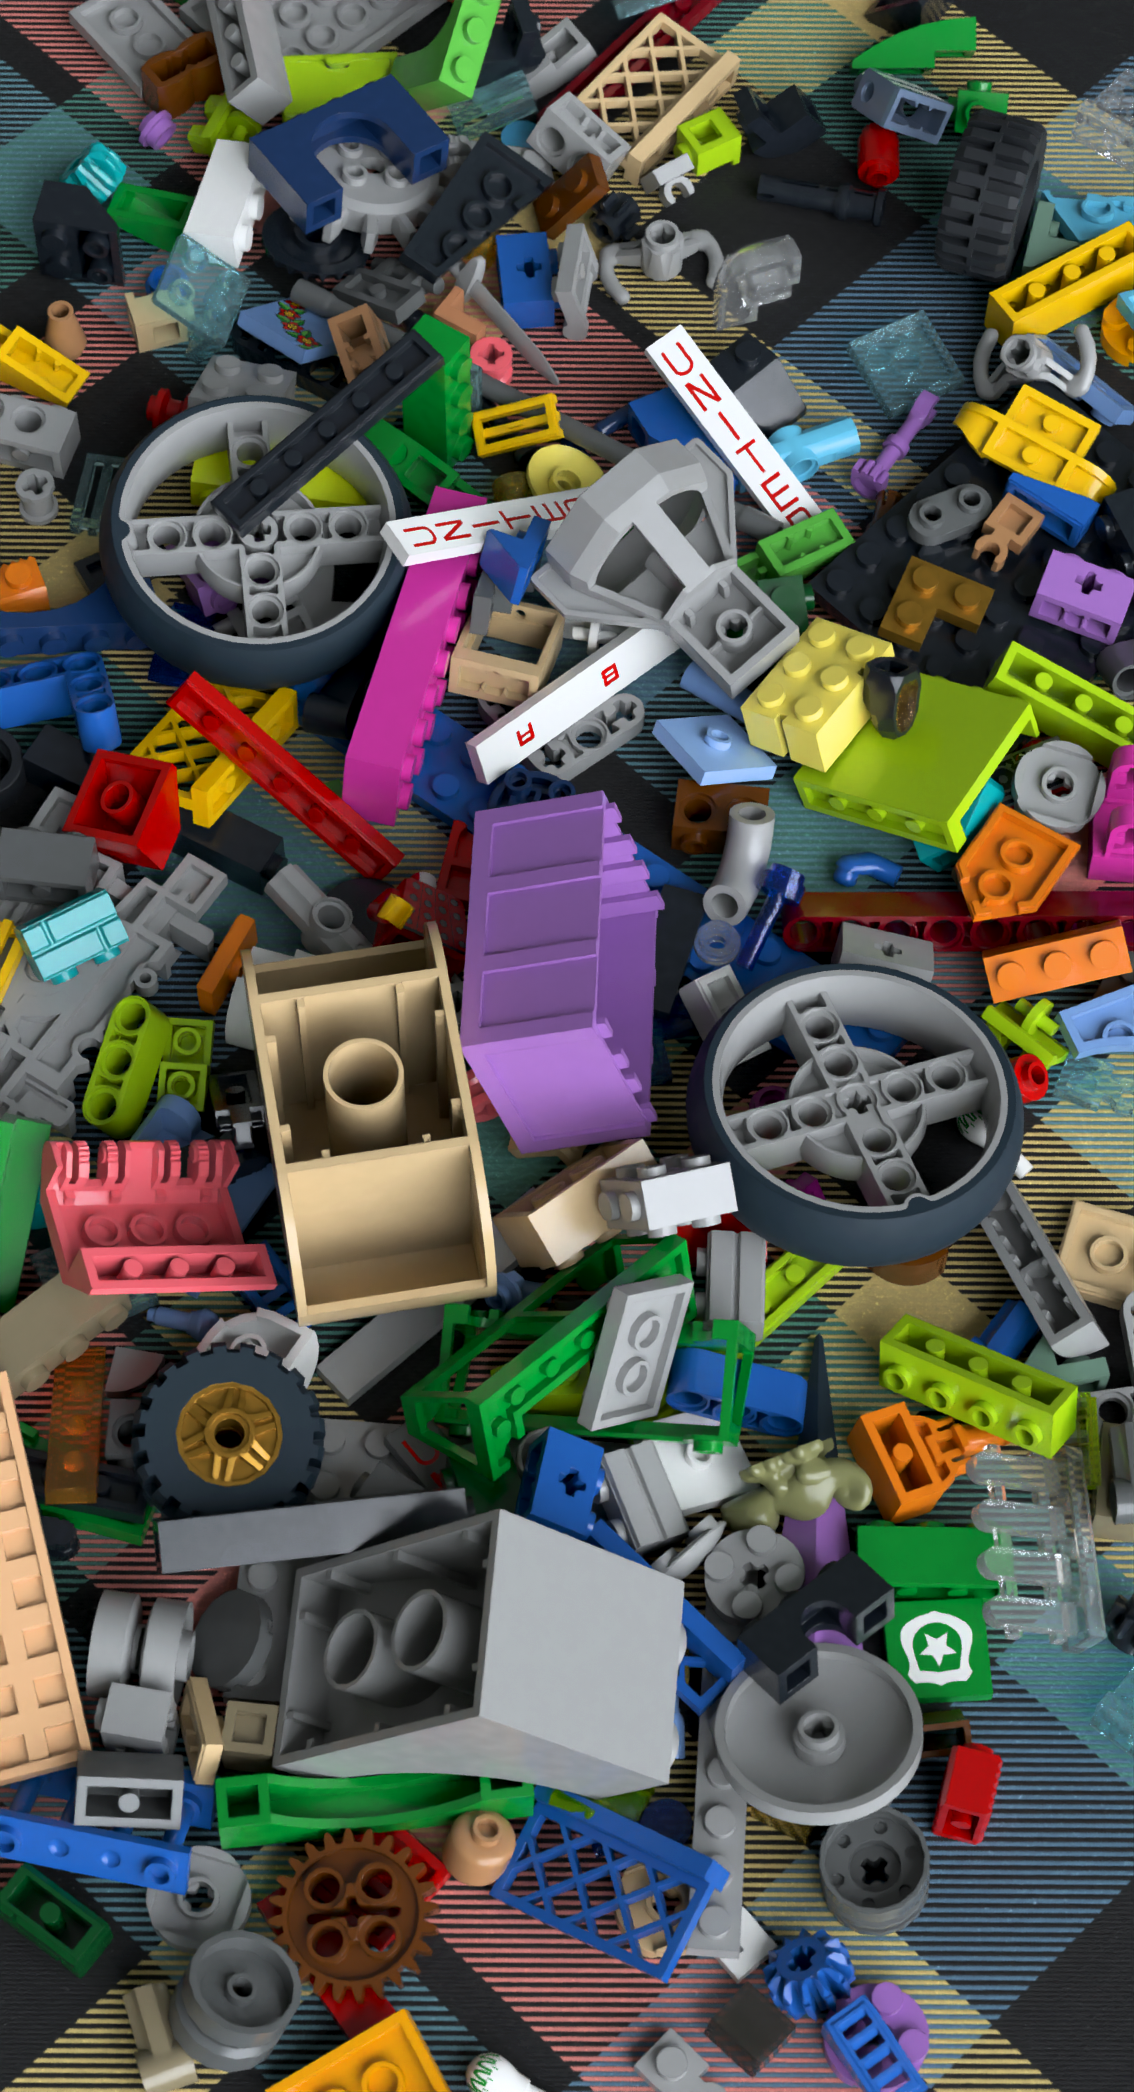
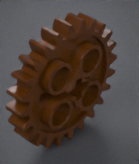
[268,1828,441,2004]

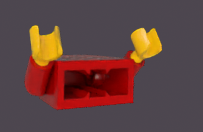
[367,872,467,983]

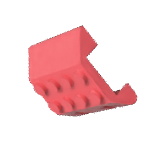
[40,1139,277,1295]

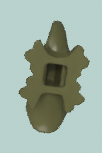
[720,1438,873,1533]

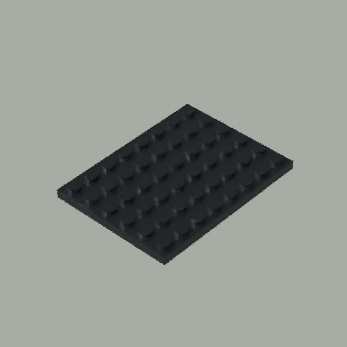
[807,381,1134,756]

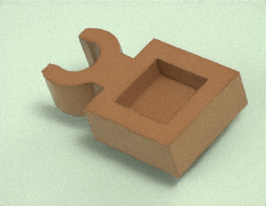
[971,492,1045,572]

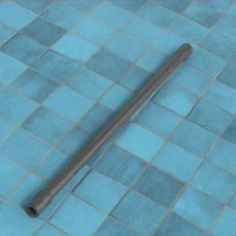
[290,278,784,541]

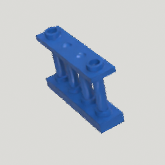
[0,1750,220,1895]

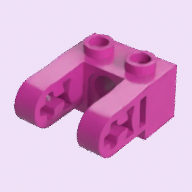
[1087,745,1134,883]

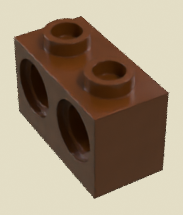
[671,779,770,855]

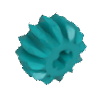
[58,141,127,204]

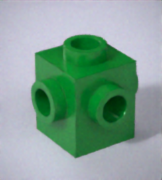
[948,80,1009,137]

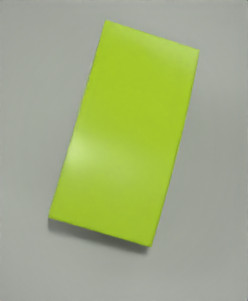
[157,1017,215,1113]

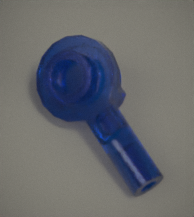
[591,1798,693,1859]

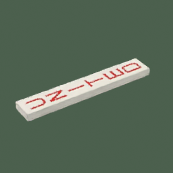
[644,324,822,530]
[380,487,589,567]

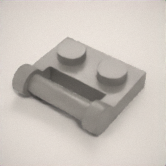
[551,223,599,341]

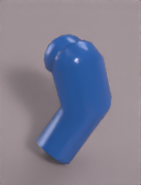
[833,852,903,887]

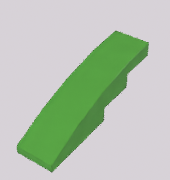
[737,508,856,582]

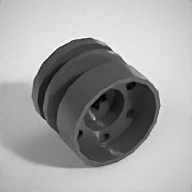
[819,1806,930,1936]

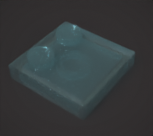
[847,310,965,420]

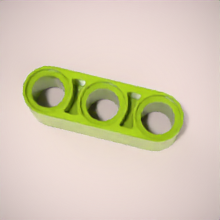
[82,995,171,1139]

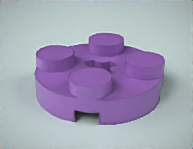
[822,1982,929,2092]

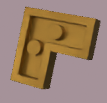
[877,556,995,652]

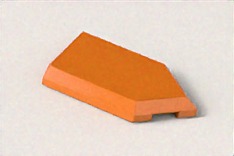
[955,802,1081,922]

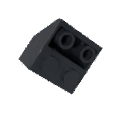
[32,180,126,287]

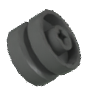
[168,1930,302,2072]

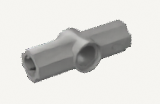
[264,863,373,956]

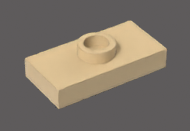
[178,1677,224,1785]

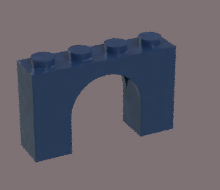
[248,74,450,235]

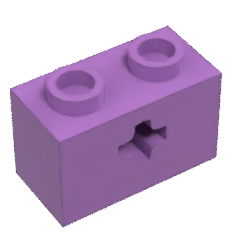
[1028,549,1134,645]

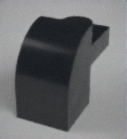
[475,0,546,89]
[733,84,827,158]

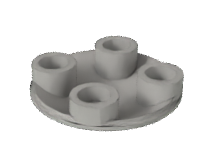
[651,1514,727,1580]

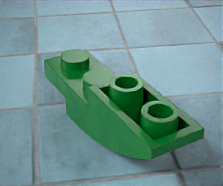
[364,419,492,510]

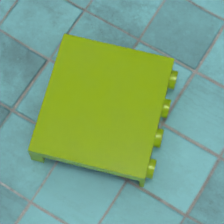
[793,673,1040,853]

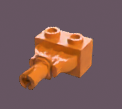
[846,1401,1010,1524]

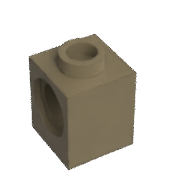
[221,1700,279,1774]

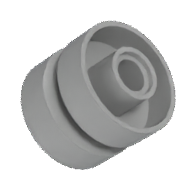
[86,1589,196,1708]

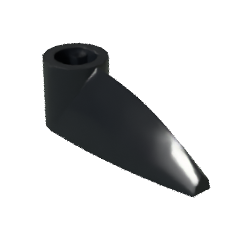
[302,637,385,740]

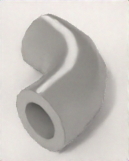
[703,802,776,926]

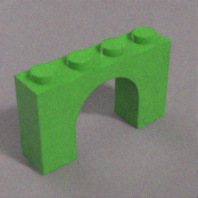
[390,0,501,111]

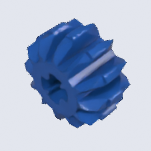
[762,1928,856,2021]

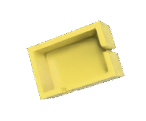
[741,617,895,773]

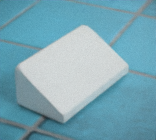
[679,964,771,1065]

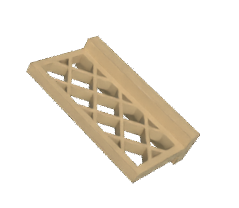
[577,12,741,186]

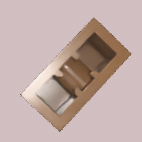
[327,303,391,384]

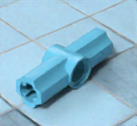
[735,415,861,494]

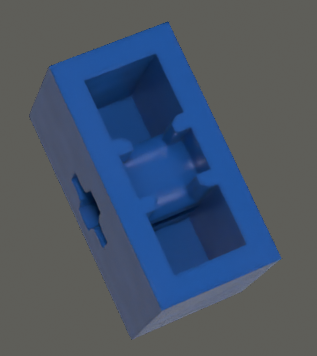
[496,232,561,329]
[514,1426,605,1541]

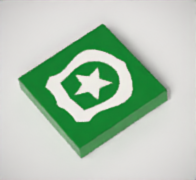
[883,1598,993,1704]

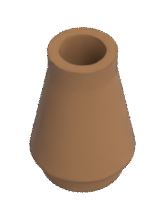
[44,300,87,361]

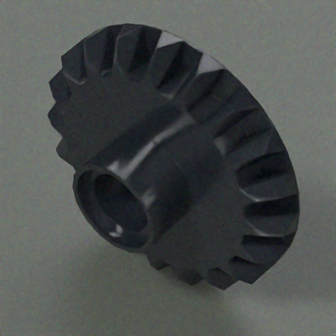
[261,207,371,282]

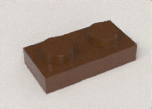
[533,152,610,240]

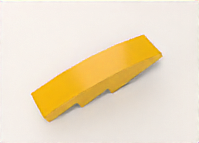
[0,324,90,408]

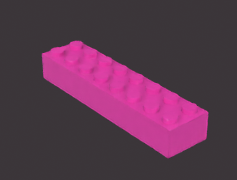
[342,486,488,827]

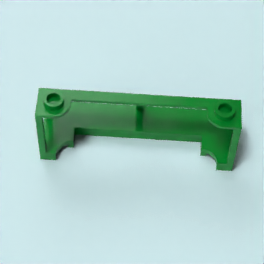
[400,1234,698,1482]
[434,1303,756,1455]

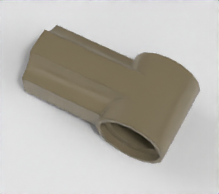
[122,1982,199,2092]

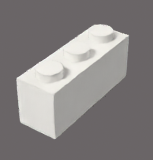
[183,139,266,268]

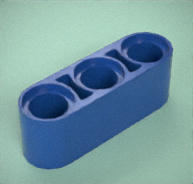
[666,1347,808,1437]

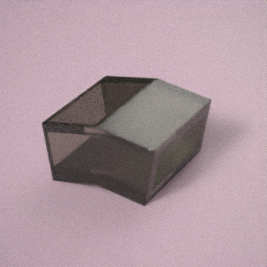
[703,1981,797,2079]

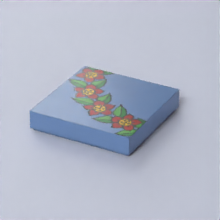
[237,298,338,365]

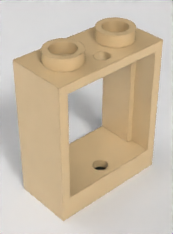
[448,602,565,707]

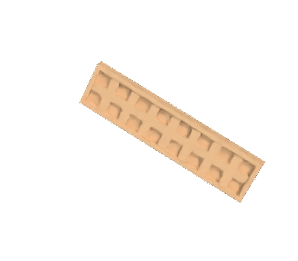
[0,1370,93,1786]

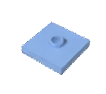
[652,714,777,786]

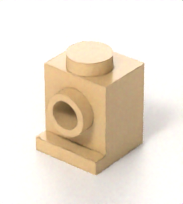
[125,288,193,353]

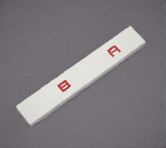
[465,627,681,785]

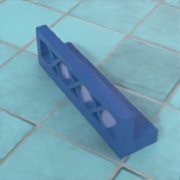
[585,1518,746,1716]

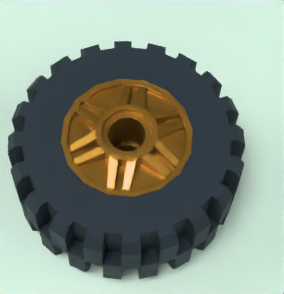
[131,1342,326,1518]

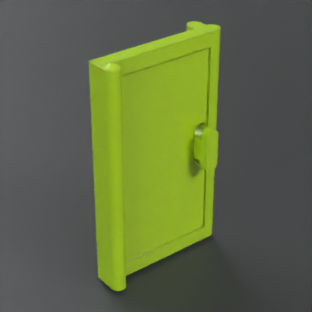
[281,52,398,123]

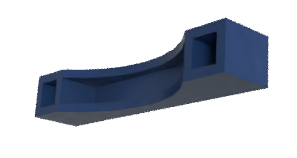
[0,577,155,658]

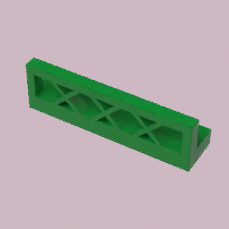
[0,1113,53,1313]

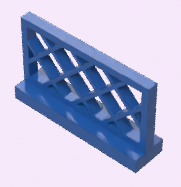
[489,1785,730,1984]

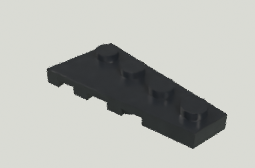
[398,131,555,285]

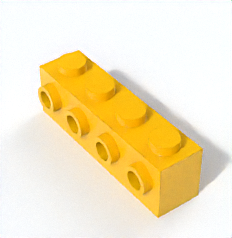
[984,221,1134,346]

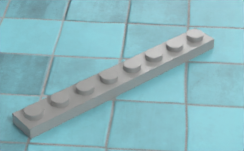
[686,1569,758,1959]

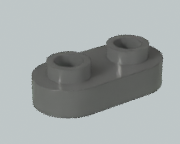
[906,484,992,546]

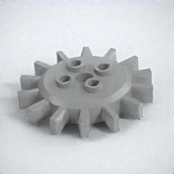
[289,142,452,254]

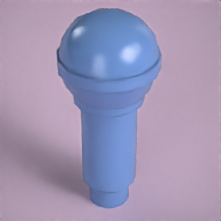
[147,1306,219,1342]

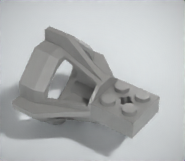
[531,438,800,700]

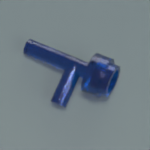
[735,863,806,972]

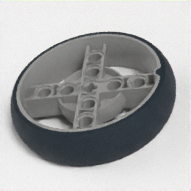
[99,395,412,689]
[686,963,1024,1267]

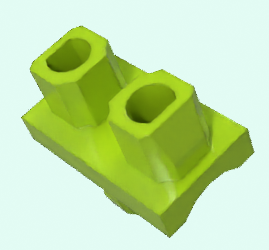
[187,91,262,157]
[981,997,1070,1070]

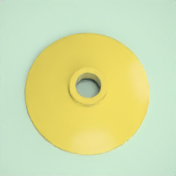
[526,445,604,496]

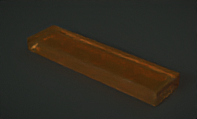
[44,1347,107,1504]

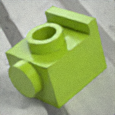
[673,107,742,176]

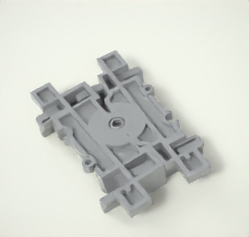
[0,786,228,1138]

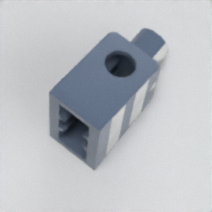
[852,67,955,145]

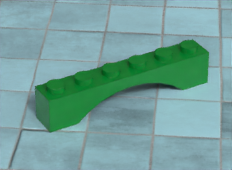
[215,1773,534,1849]

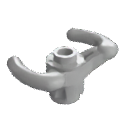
[598,220,724,305]
[973,324,1097,401]

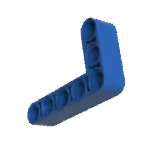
[0,651,122,753]

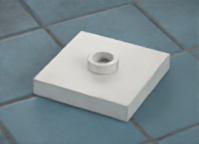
[633,1412,761,1516]

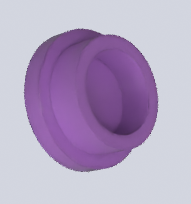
[138,110,177,150]

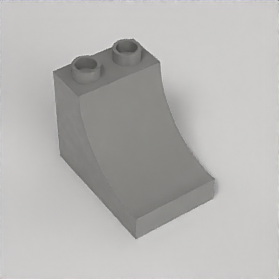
[272,1509,687,1800]

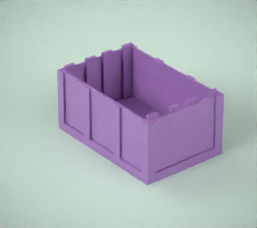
[460,790,665,1154]

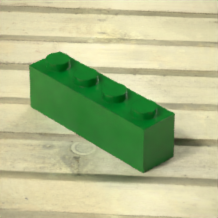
[402,313,474,468]

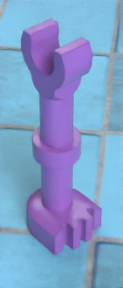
[850,390,939,500]

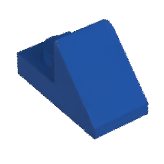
[480,516,551,606]

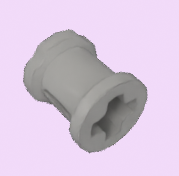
[15,468,59,526]

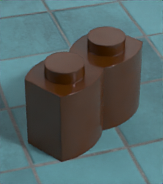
[141,31,225,119]

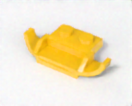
[952,384,1117,504]

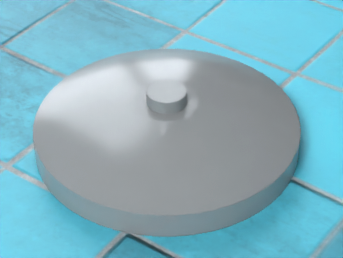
[714,1643,923,1825]

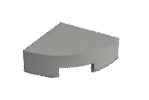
[105,1346,165,1398]

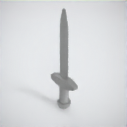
[449,255,560,386]

